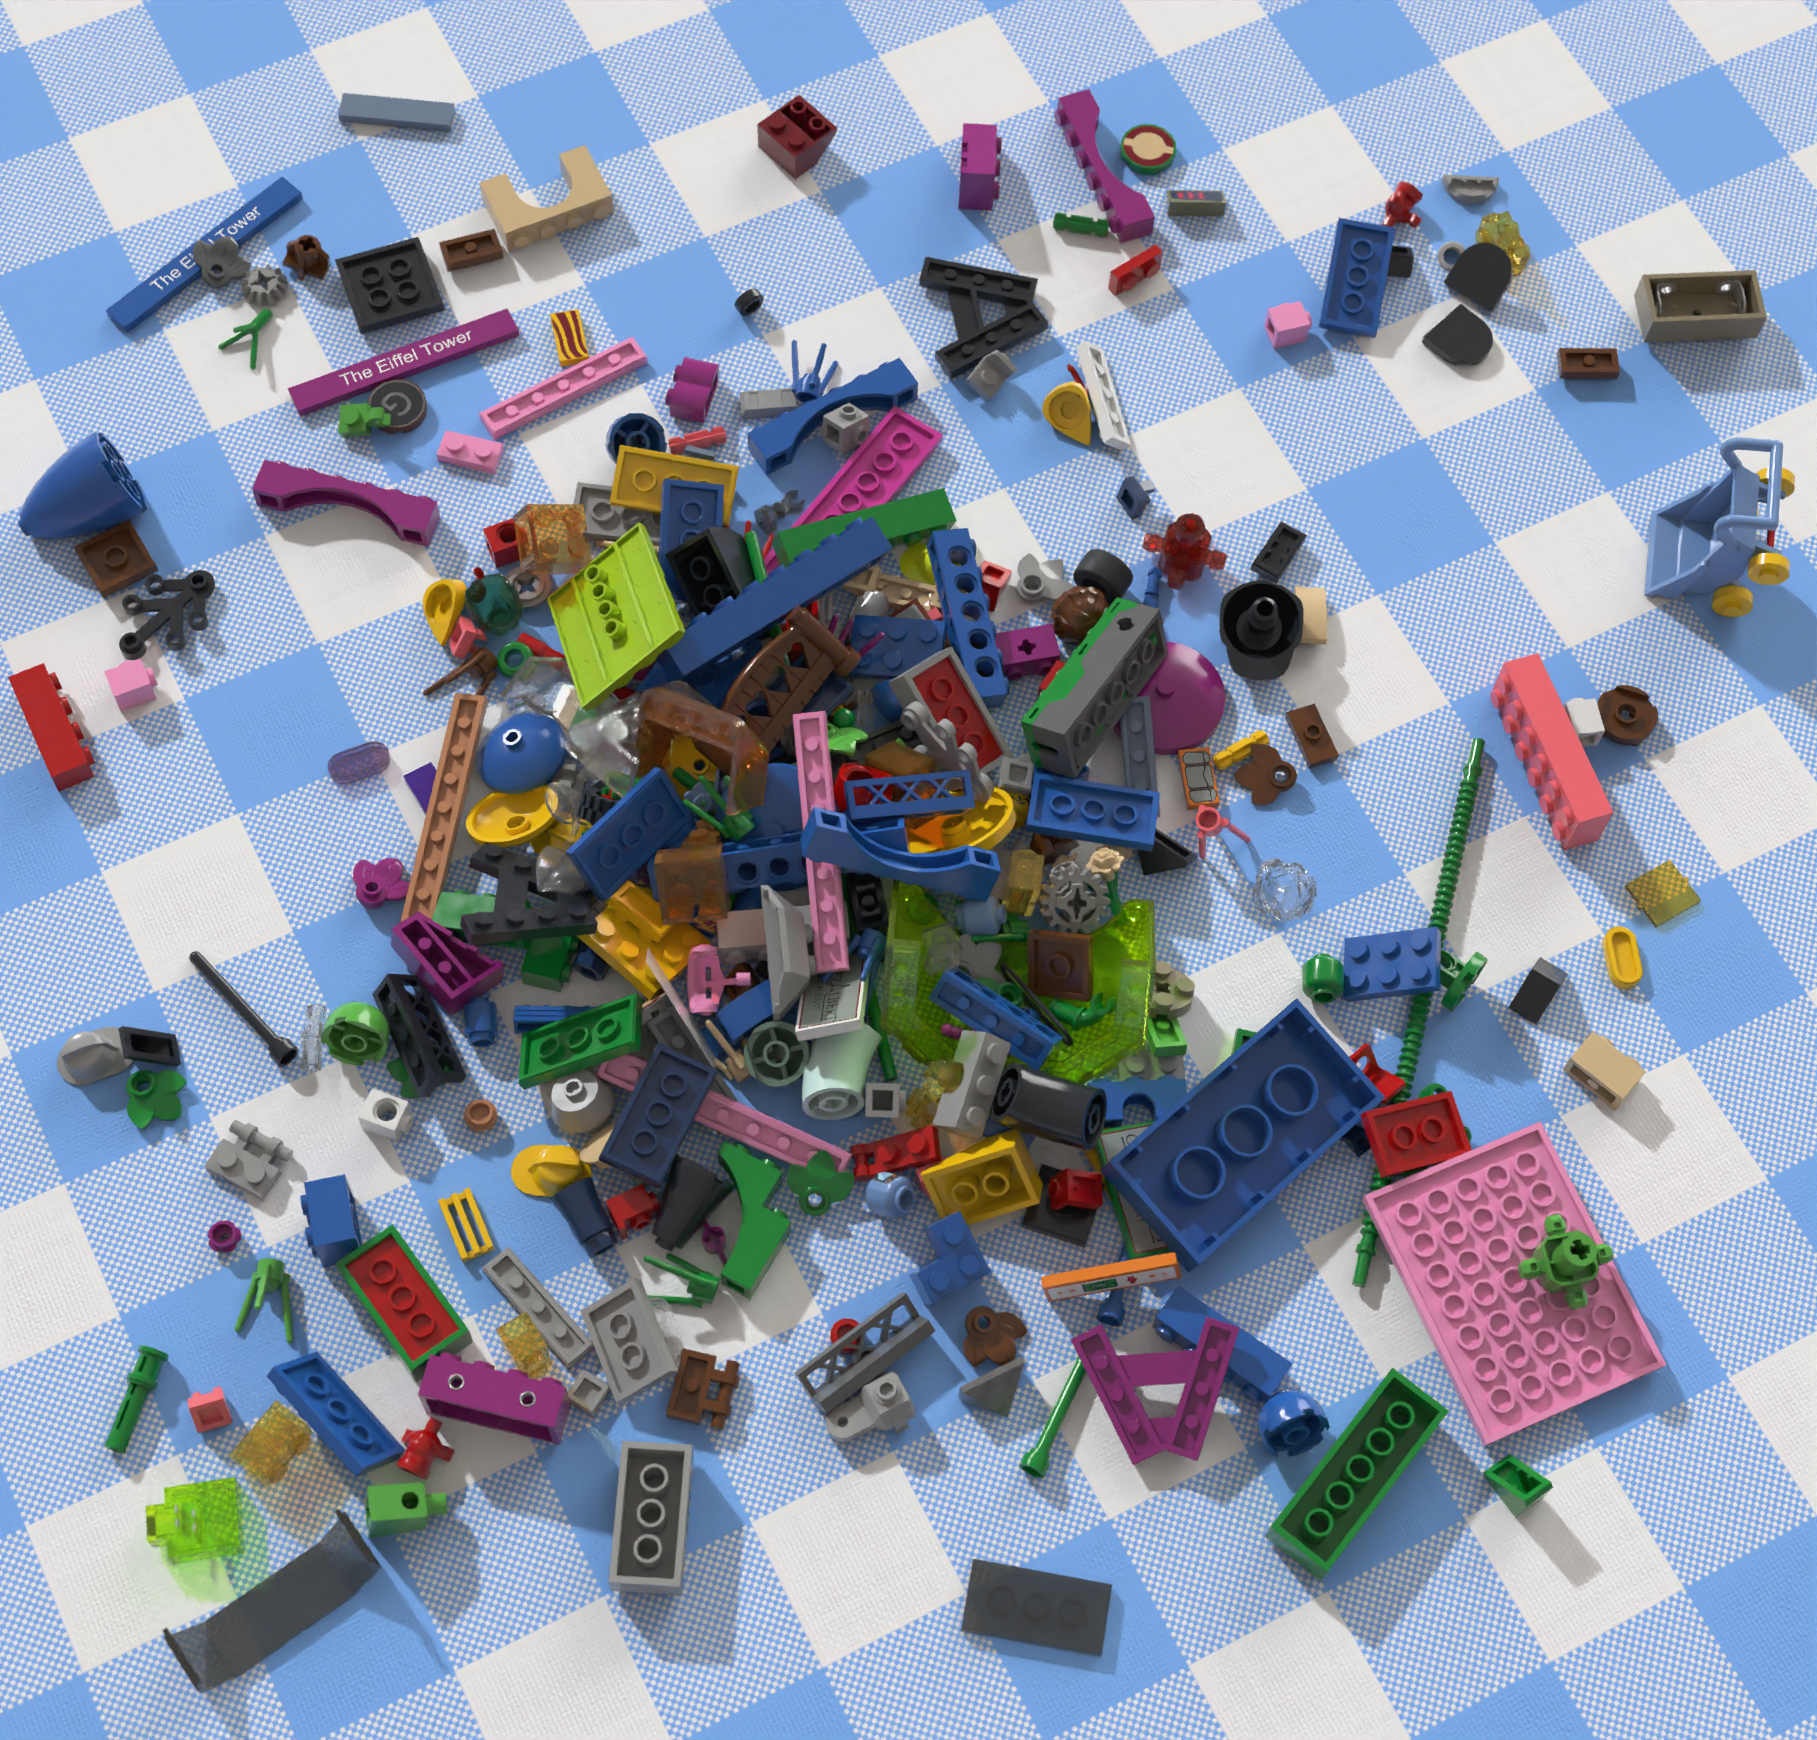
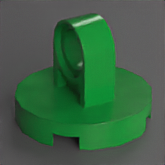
[1440,950,1487,1011]

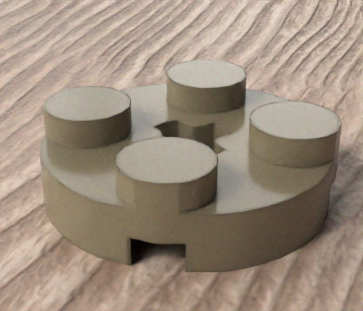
[1129,961,1195,1019]

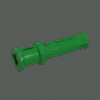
[103,1345,169,1454]

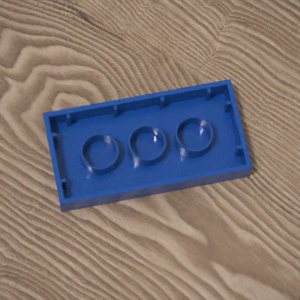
[1100,998,1385,1272]

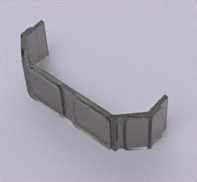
[162,1509,381,1694]

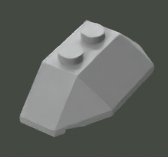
[761,885,816,1021]

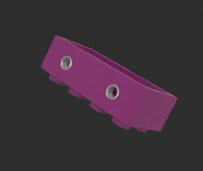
[418,1353,571,1445]

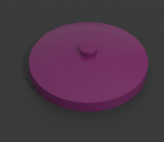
[1112,641,1225,755]

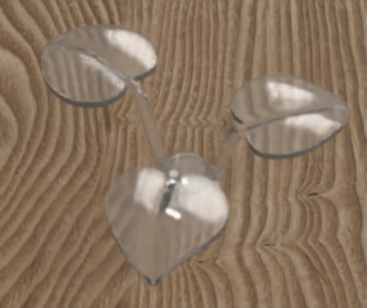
[536,782,651,894]

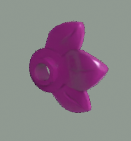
[352,858,410,909]

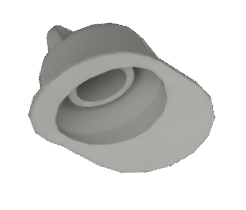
[57,1026,134,1086]

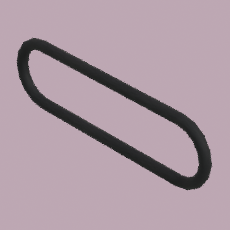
[999,962,1073,1047]

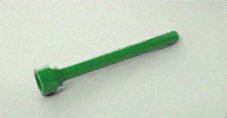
[1019,1356,1086,1479]

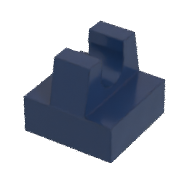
[1116,476,1156,519]

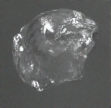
[1253,858,1317,922]

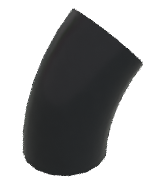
[989,1062,1107,1151]

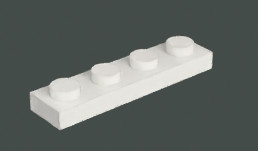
[1076,340,1131,451]

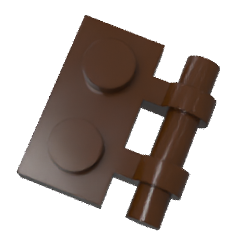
[666,1348,740,1431]

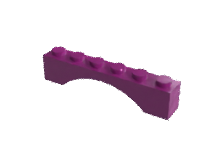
[1054,89,1155,243]
[252,459,440,547]

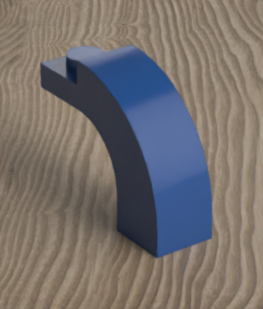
[700,979,800,1057]

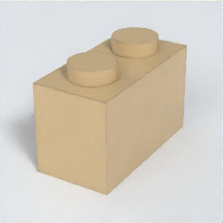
[1563,1031,1646,1110]

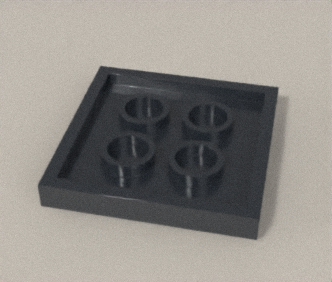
[335,237,445,334]

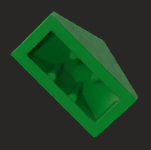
[1483,1454,1553,1518]

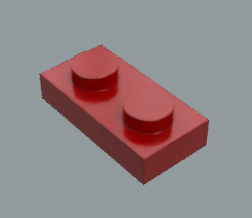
[1108,244,1163,296]

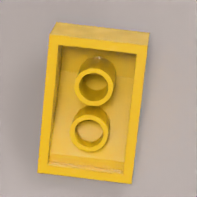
[921,1129,1043,1225]

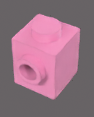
[1264,301,1312,349]
[104,659,158,711]

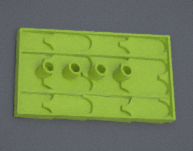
[547,522,685,712]

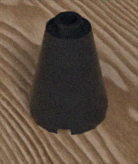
[651,1154,735,1252]

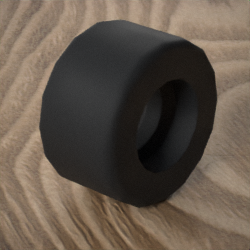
[1073,549,1133,605]

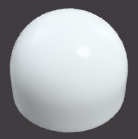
[1437,241,1465,270]

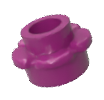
[208,1221,242,1253]

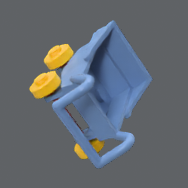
[1644,437,1795,617]

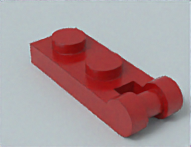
[850,1125,942,1182]

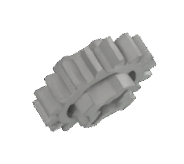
[1039,864,1111,934]

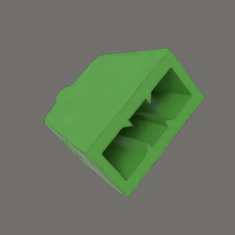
[365,1482,447,1538]

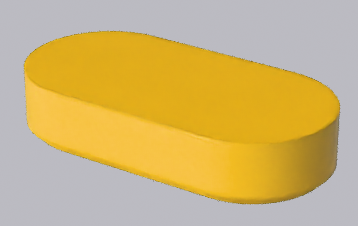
[1602,926,1643,989]

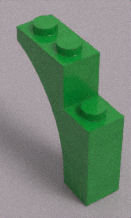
[718,1141,791,1300]

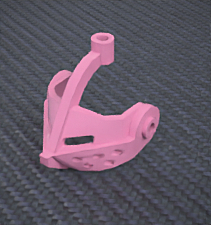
[686,944,751,1016]

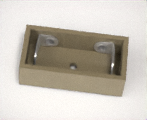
[1634,270,1767,343]

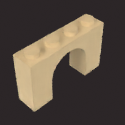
[479,145,614,251]

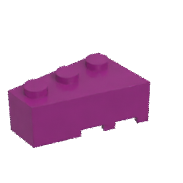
[958,123,1002,211]
[391,911,504,1017]

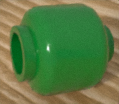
[1302,954,1344,1004]

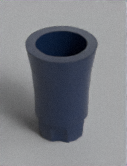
[550,1177,618,1258]

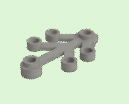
[900,701,994,803]

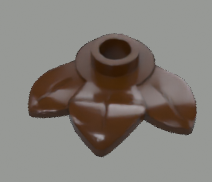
[1234,743,1297,805]
[963,1306,1027,1367]

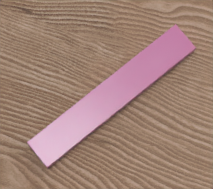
[479,337,648,440]

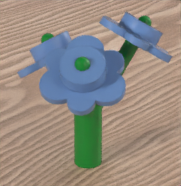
[672,767,728,831]

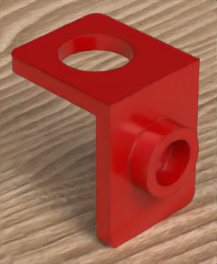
[1350,1043,1406,1104]

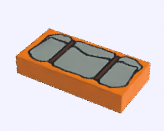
[1177,747,1220,810]

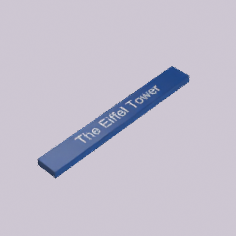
[106,176,303,333]

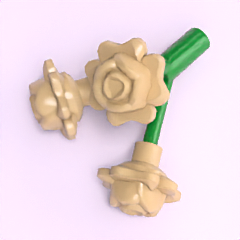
[1050,844,1133,924]

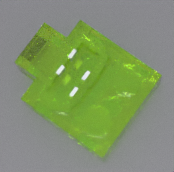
[145,1477,245,1564]

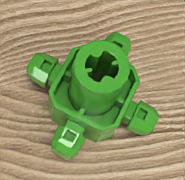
[1518,1214,1614,1310]

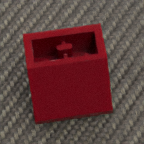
[757,94,837,180]

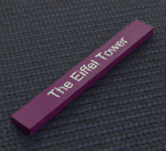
[288,308,520,417]

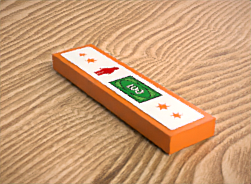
[1041,1252,1182,1302]

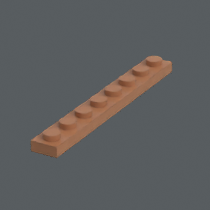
[401,693,488,922]

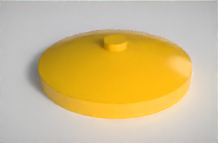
[905,787,1017,853]

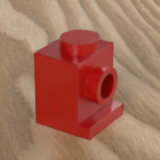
[606,1184,660,1240]

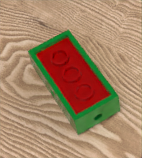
[335,1224,473,1382]

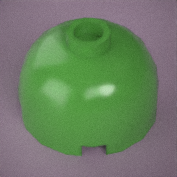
[321,1002,390,1066]

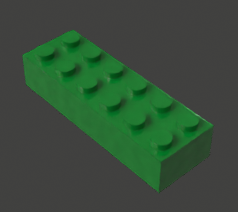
[1264,1367,1449,1581]

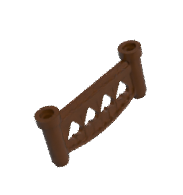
[692,605,861,782]

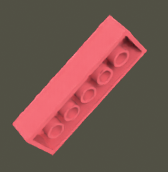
[1490,653,1614,850]

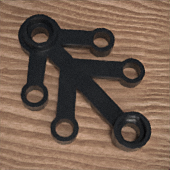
[119,570,215,660]

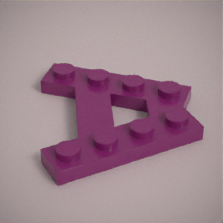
[1071,1316,1240,1466]

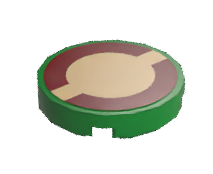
[1120,124,1176,175]

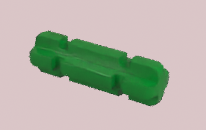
[1053,212,1109,237]

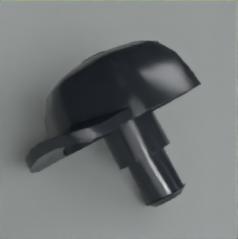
[1219,580,1303,681]

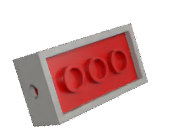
[888,646,1014,791]

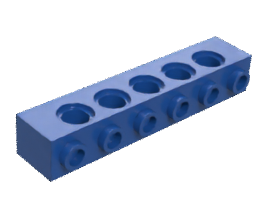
[926,528,1010,709]

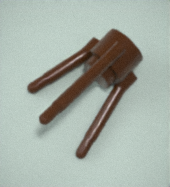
[423,647,498,696]

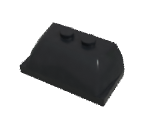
[665,526,770,642]

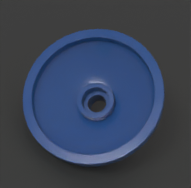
[476,713,568,794]

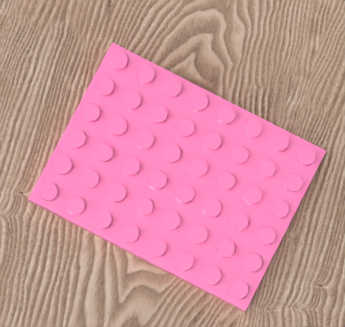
[1362,1121,1666,1447]

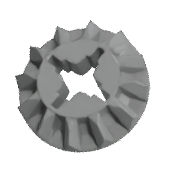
[241,264,288,306]
[502,565,551,611]

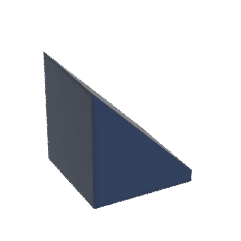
[1341,1125,1371,1157]

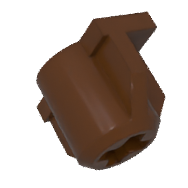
[282,235,331,280]
[1030,833,1080,869]

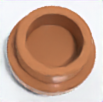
[464,1099,498,1132]

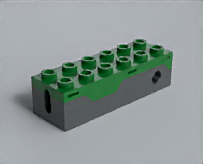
[1021,597,1168,779]

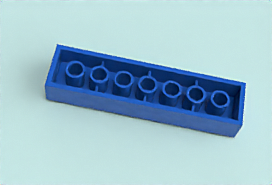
[656,517,892,687]

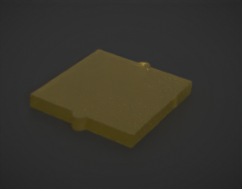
[1625,860,1701,928]

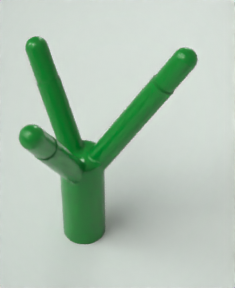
[218,309,273,370]

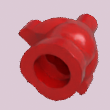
[1381,182,1423,228]
[396,1417,455,1480]

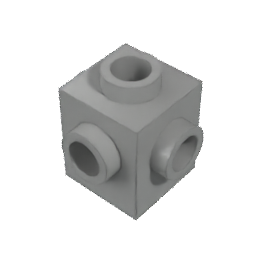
[822,403,869,454]

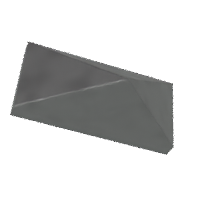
[958,1357,1024,1417]

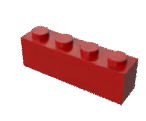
[8,663,95,792]

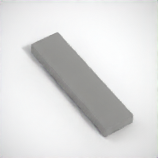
[482,1247,595,1370]

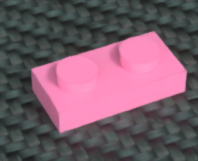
[436,430,504,474]

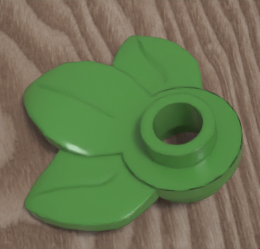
[827,723,868,756]

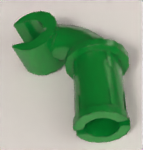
[1048,992,1117,1032]

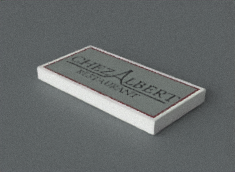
[795,949,870,1041]

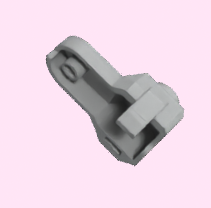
[826,1371,916,1442]

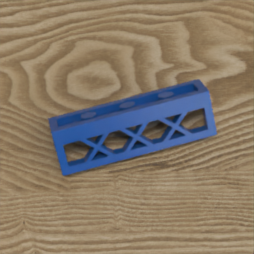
[842,770,975,824]
[928,966,1064,1070]

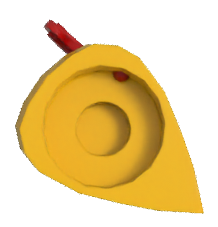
[1042,364,1092,446]
[422,567,485,647]

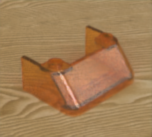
[632,687,769,816]

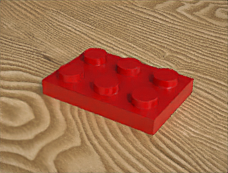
[1360,1091,1472,1178]

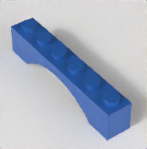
[748,357,918,475]
[800,807,1001,902]

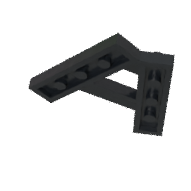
[919,256,1048,379]
[460,842,598,945]

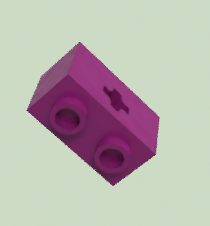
[995,624,1061,681]

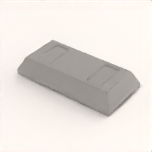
[740,388,800,419]

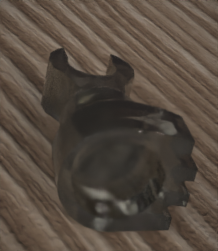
[754,490,805,535]

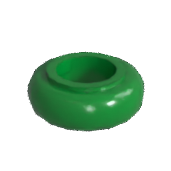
[497,642,535,679]

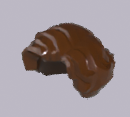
[1051,586,1109,646]

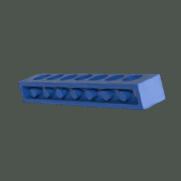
[647,816,910,904]

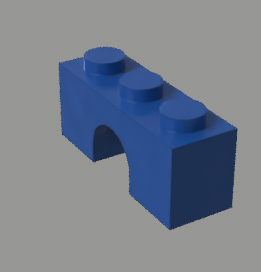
[1087,1075,1187,1129]

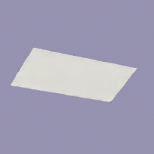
[646,948,715,1069]

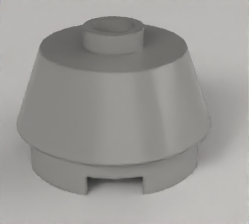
[551,1070,615,1135]

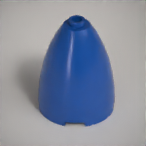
[17,432,148,539]

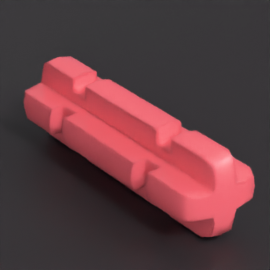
[668,426,726,455]

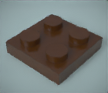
[74,520,158,598]
[1028,929,1093,1002]

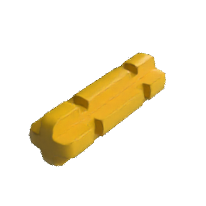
[1212,730,1270,770]

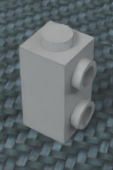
[865,1082,906,1118]

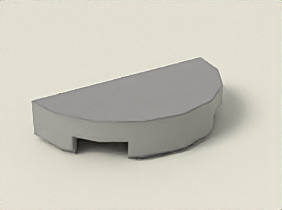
[1442,174,1499,205]

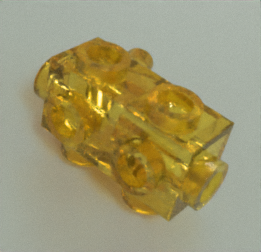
[1476,211,1530,277]
[905,1056,964,1130]

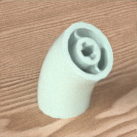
[802,1023,882,1120]

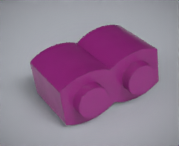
[665,357,720,423]

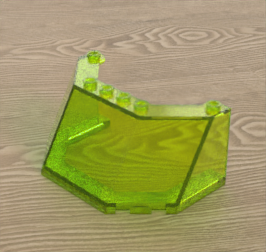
[880,879,1156,1086]

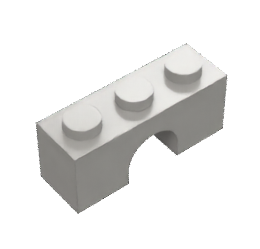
[932,1030,1011,1138]

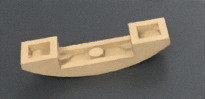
[843,565,967,615]

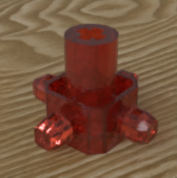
[1142,513,1227,590]

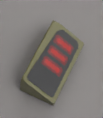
[1166,190,1226,216]

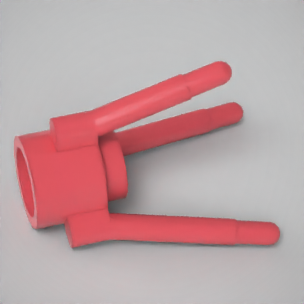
[1195,805,1251,859]

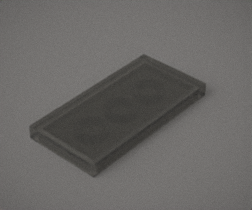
[961,1559,1112,1657]

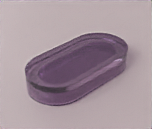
[328,741,391,785]

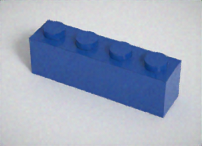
[1152,1285,1293,1404]

